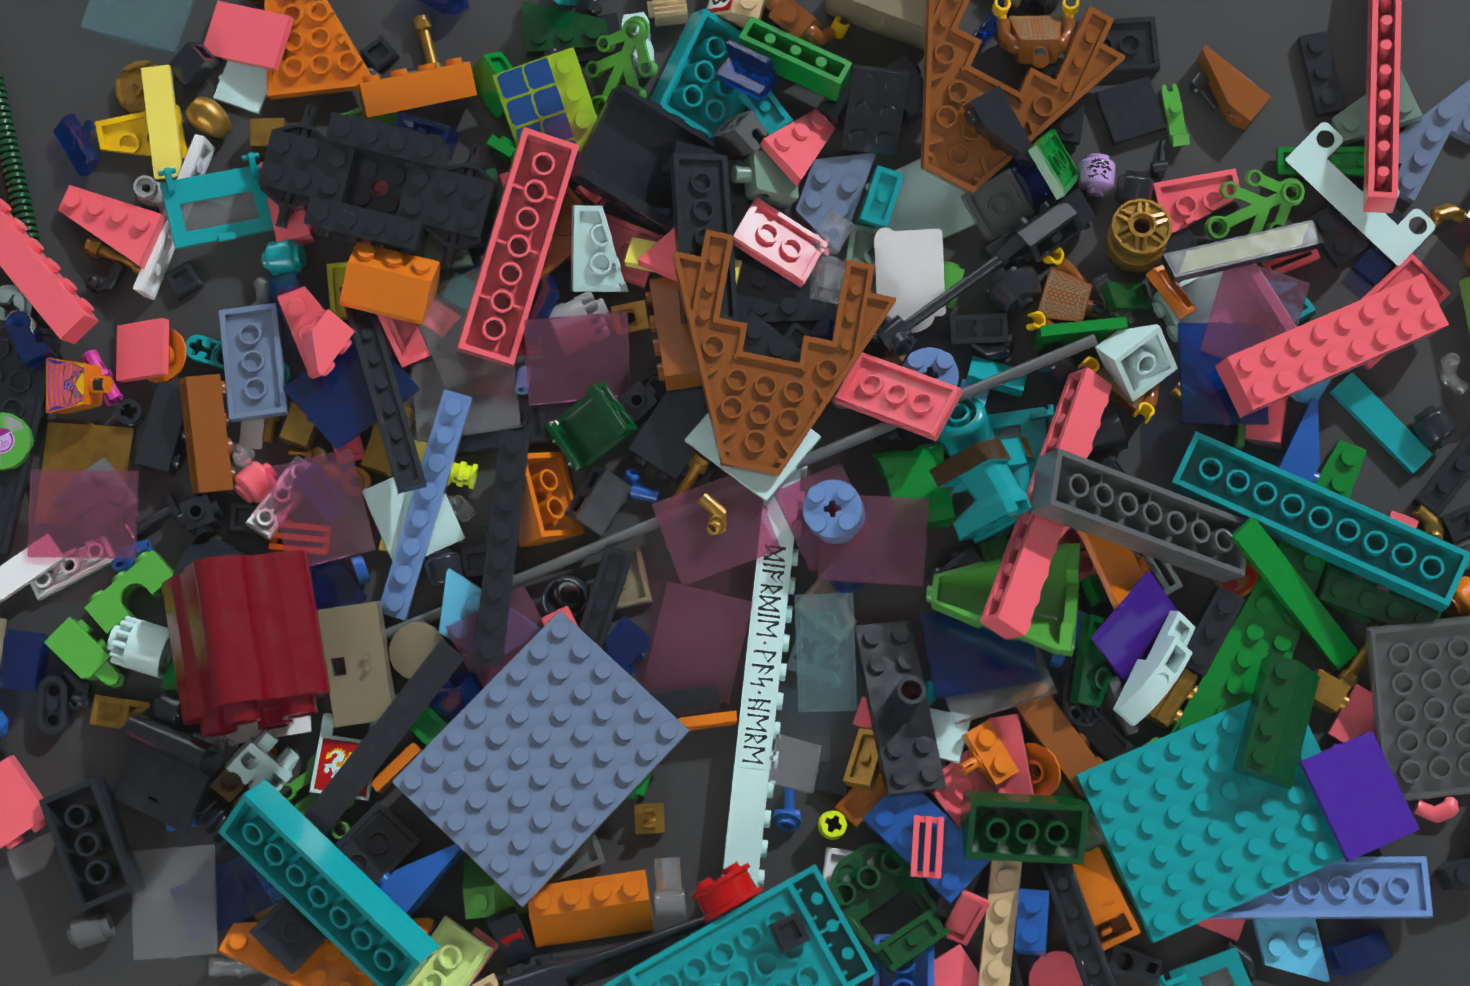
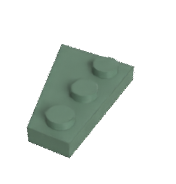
[1331,70,1423,147]

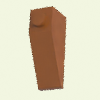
[1197,45,1271,131]

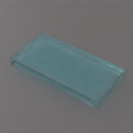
[794,593,857,712]

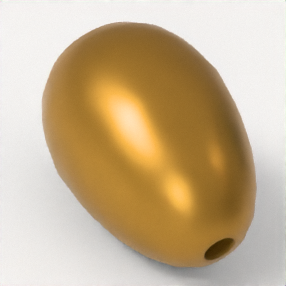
[186,97,232,138]

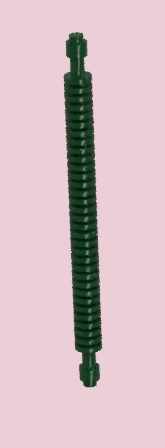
[0,73,51,329]

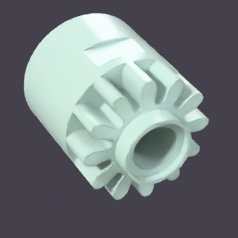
[107,616,172,679]

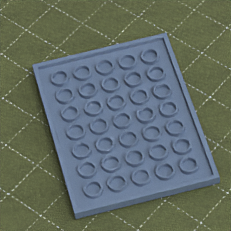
[392,611,689,908]

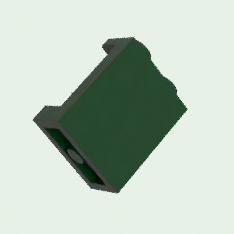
[545,382,638,471]

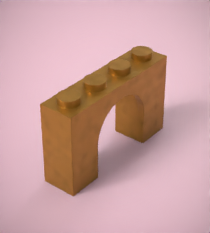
[279,373,416,478]

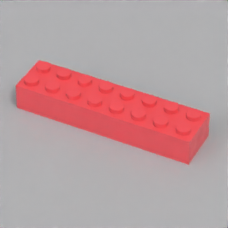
[455,127,579,367]
[1215,274,1449,418]

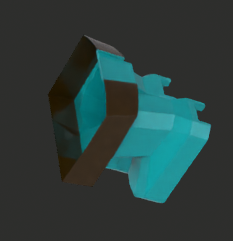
[929,436,1036,545]

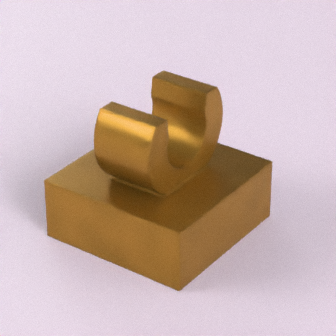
[634,803,665,835]

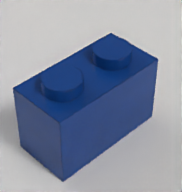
[1015,888,1050,956]

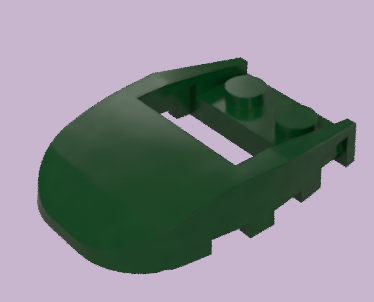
[831,843,950,975]

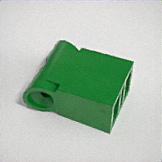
[873,441,955,535]

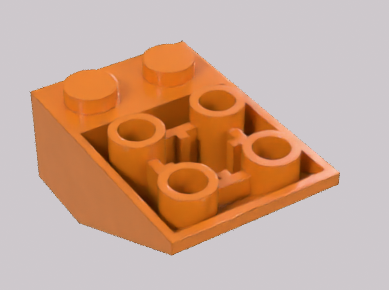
[1073,846,1141,950]

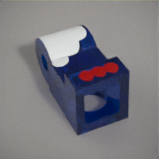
[6,311,56,369]

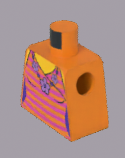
[46,358,113,414]

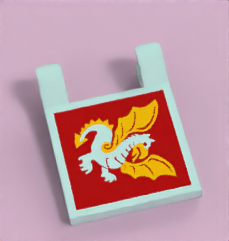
[310,713,376,802]

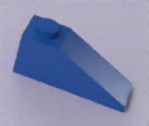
[1276,397,1320,484]

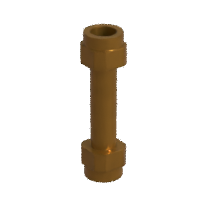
[413,14,441,68]
[84,237,141,275]
[661,452,711,514]
[1337,624,1377,692]

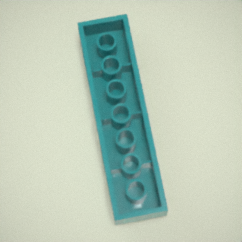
[218,780,440,986]

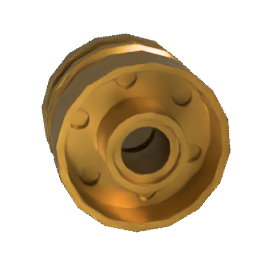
[1105,198,1172,273]

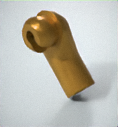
[1429,203,1465,227]
[698,492,727,536]
[1412,504,1443,540]

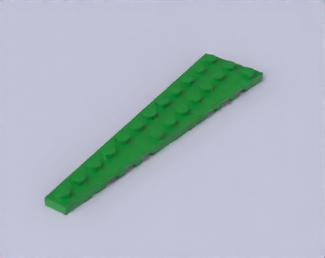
[1168,440,1367,735]

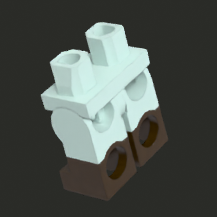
[209,729,299,806]

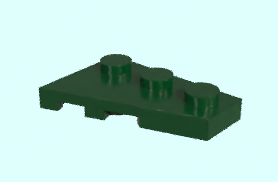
[1070,614,1112,708]

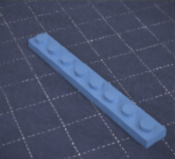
[381,389,473,620]

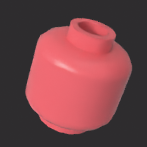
[234,461,278,504]

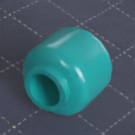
[261,239,307,277]

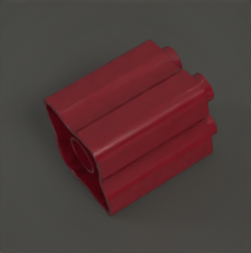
[161,550,331,738]

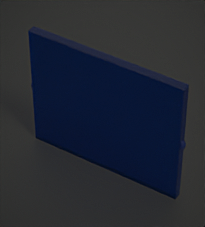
[1177,322,1269,426]
[283,338,420,451]
[920,611,1041,699]

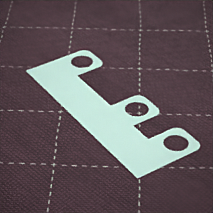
[1285,122,1435,267]

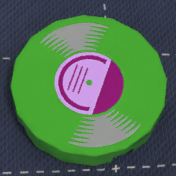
[0,412,34,471]

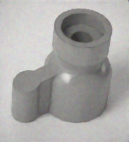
[133,175,165,214]

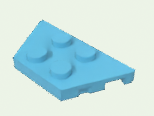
[439,568,542,654]
[1252,919,1330,982]

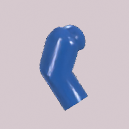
[112,539,152,572]

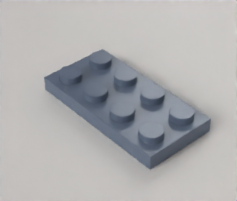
[219,303,289,422]

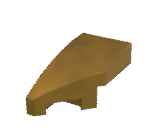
[89,695,150,729]

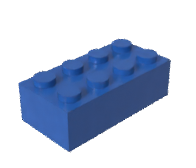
[863,793,991,905]

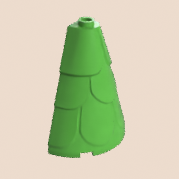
[926,543,1080,657]

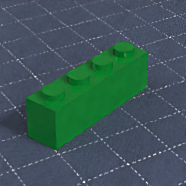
[736,16,852,102]

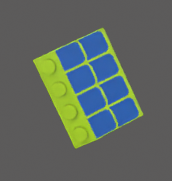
[492,47,598,169]

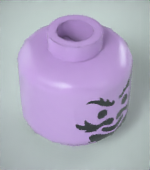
[1078,153,1116,197]

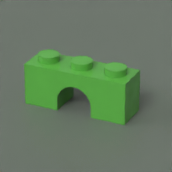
[84,549,175,635]

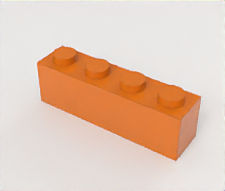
[356,57,477,118]

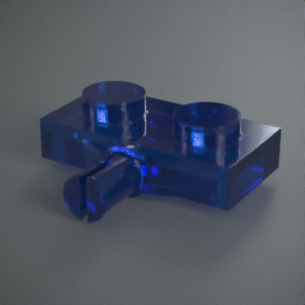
[53,114,101,177]

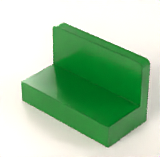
[472,51,513,118]

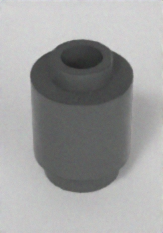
[67,912,115,950]

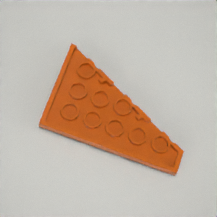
[218,918,435,986]

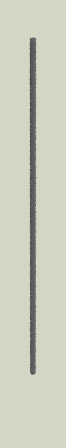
[385,334,1098,641]

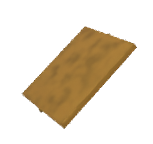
[35,422,135,530]

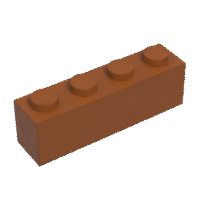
[645,277,701,391]
[178,374,236,494]
[1006,680,1104,798]

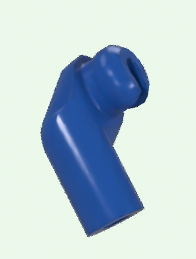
[623,468,660,504]

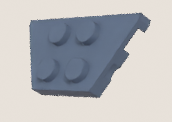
[795,153,876,255]

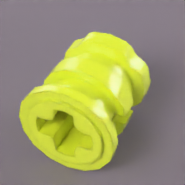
[447,461,479,489]
[818,810,847,840]

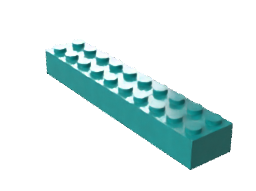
[1169,431,1470,613]

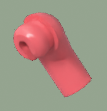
[1413,797,1459,823]

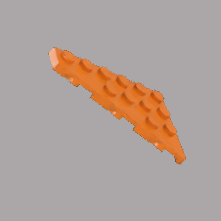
[264,0,371,100]

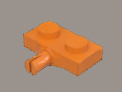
[958,720,1019,787]

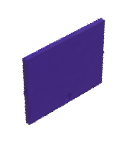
[1091,571,1177,684]
[1299,731,1420,862]

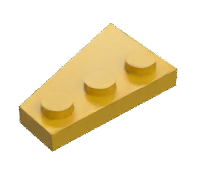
[94,105,189,160]

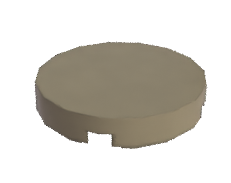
[389,622,448,679]

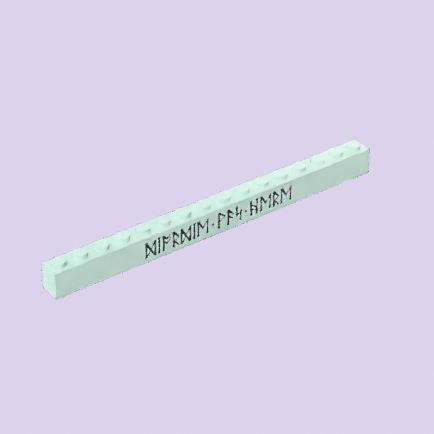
[722,466,808,888]

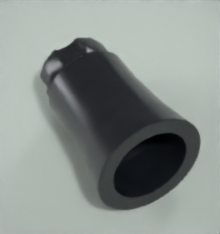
[1087,411,1128,459]

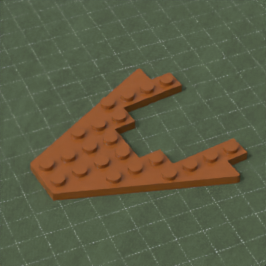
[921,0,1125,194]
[672,230,896,477]

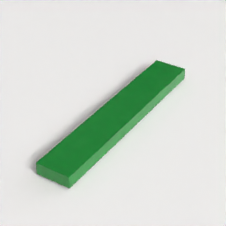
[1230,517,1359,671]

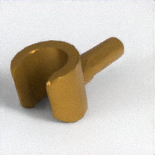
[288,447,329,466]

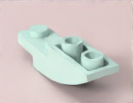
[1113,611,1196,726]

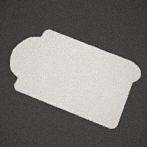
[874,227,946,333]

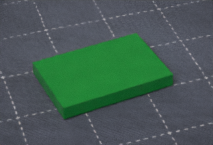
[1028,128,1079,200]
[1033,317,1128,351]

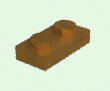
[843,728,880,790]

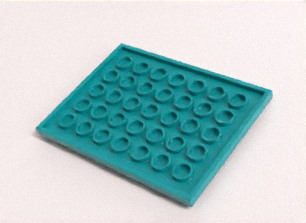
[1075,699,1344,943]

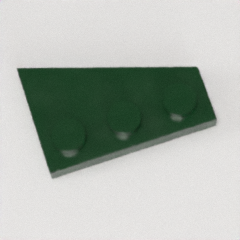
[522,1,608,57]

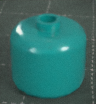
[937,397,991,457]

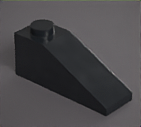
[963,85,1035,168]

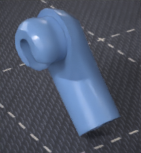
[514,365,545,395]

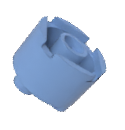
[903,347,959,386]
[803,480,865,544]

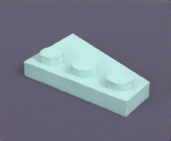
[571,205,629,292]

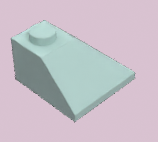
[1095,324,1178,402]

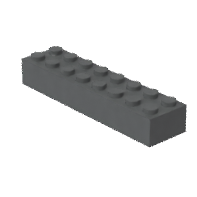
[1030,448,1247,583]

